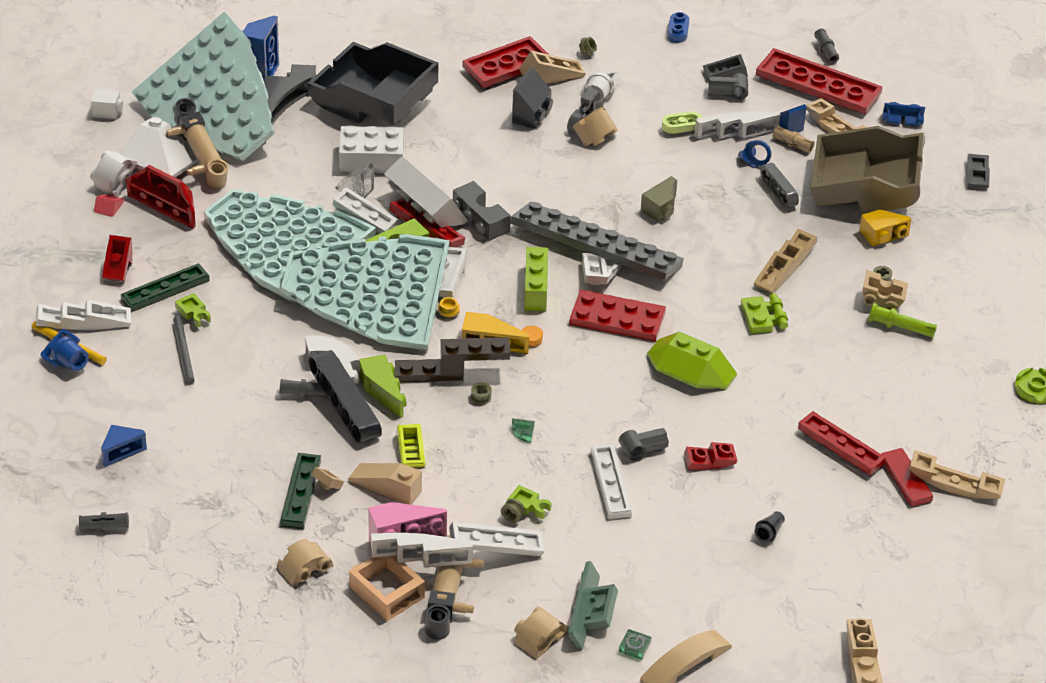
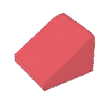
[94,194,124,216]

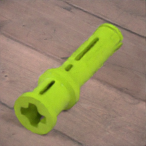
[868,303,937,338]

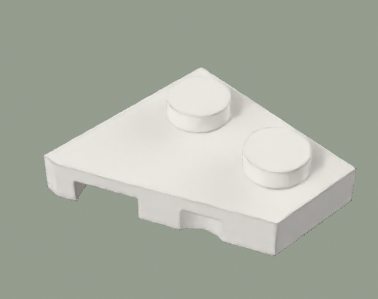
[582,253,623,285]

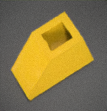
[859,210,911,247]

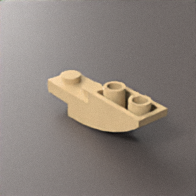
[846,618,883,683]

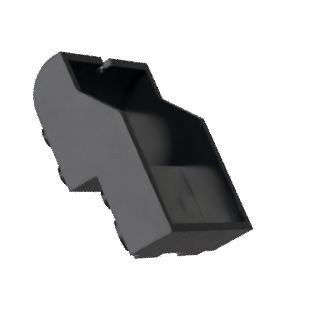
[307,42,439,125]

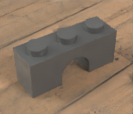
[452,181,511,241]

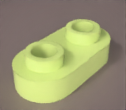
[662,112,702,134]

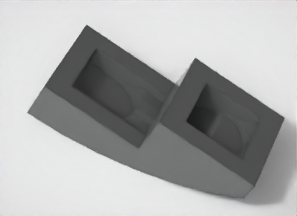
[967,154,990,188]

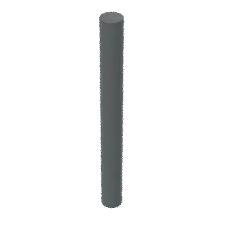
[173,316,195,384]

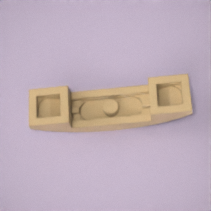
[806,98,866,133]
[909,450,1005,499]
[640,630,732,683]

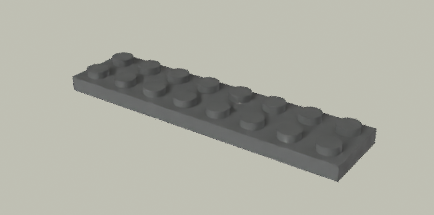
[510,202,684,281]

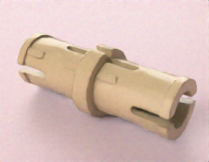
[773,126,815,153]

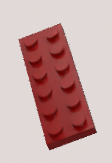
[756,48,883,114]

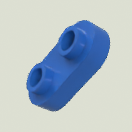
[668,12,689,42]

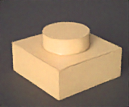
[311,467,345,490]

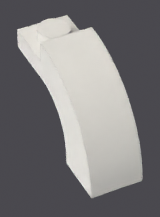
[305,336,359,384]

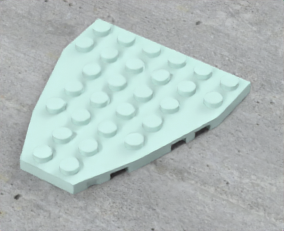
[132,11,275,161]
[204,189,376,303]
[281,234,450,351]

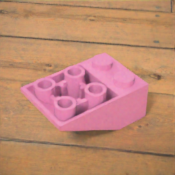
[368,502,447,545]

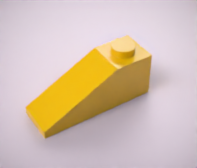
[462,312,530,354]

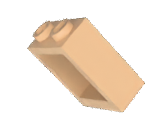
[349,556,425,621]

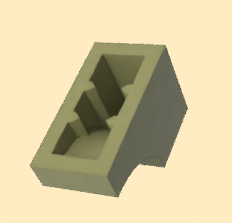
[641,176,677,223]

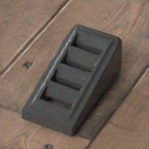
[703,54,748,81]

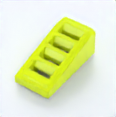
[396,424,425,467]

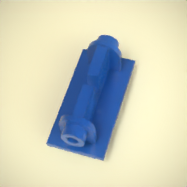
[882,102,925,126]

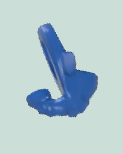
[738,140,772,168]

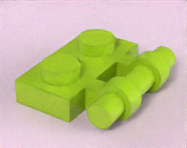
[740,293,788,334]

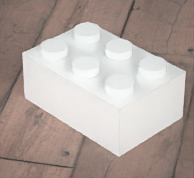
[339,126,404,173]

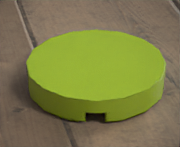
[1014,367,1046,404]

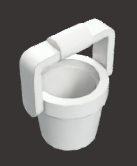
[583,72,619,104]

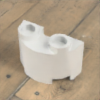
[90,150,138,196]

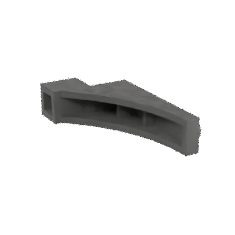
[264,64,316,143]

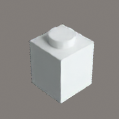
[91,89,124,120]

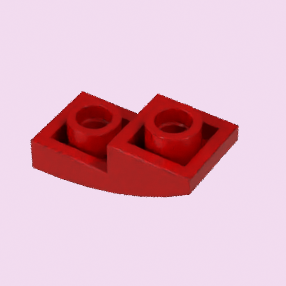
[684,442,738,470]

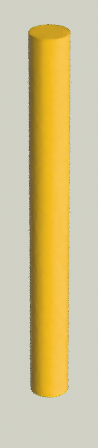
[31,321,107,365]

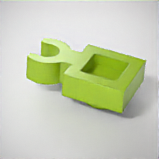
[175,293,211,327]
[507,485,552,519]

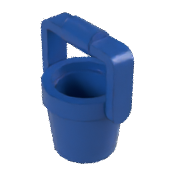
[40,329,89,371]

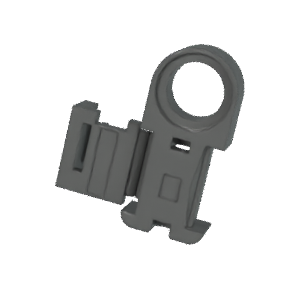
[567,87,598,133]

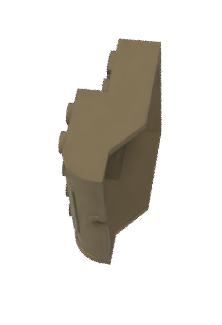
[810,126,925,214]

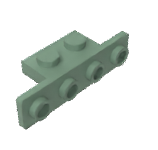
[568,561,618,649]

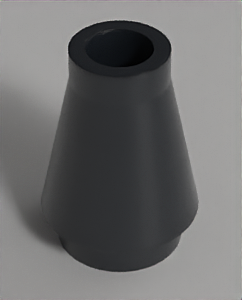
[754,511,785,542]

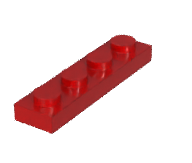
[389,198,466,248]
[798,411,886,476]

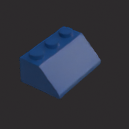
[242,16,279,81]

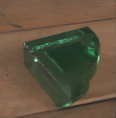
[512,418,535,443]

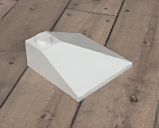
[120,117,199,177]

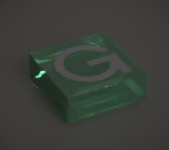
[619,629,652,660]

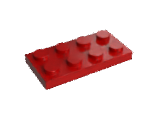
[462,36,550,88]
[569,289,666,342]

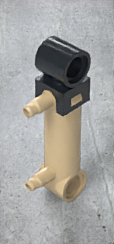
[166,98,229,188]
[425,535,484,640]

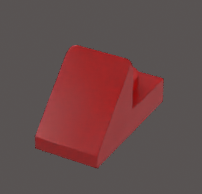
[102,234,133,282]

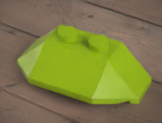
[647,331,737,390]

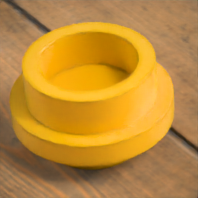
[438,297,460,317]

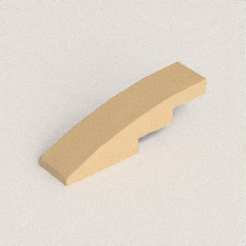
[754,229,817,293]

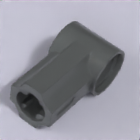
[708,73,748,100]
[618,428,669,461]

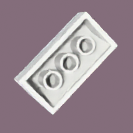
[384,156,468,227]

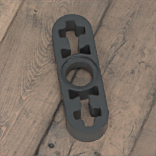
[760,163,799,208]

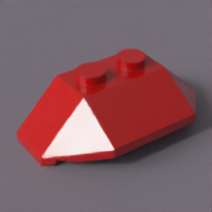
[126,165,196,229]

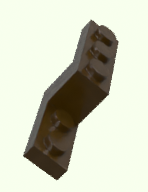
[395,337,510,382]

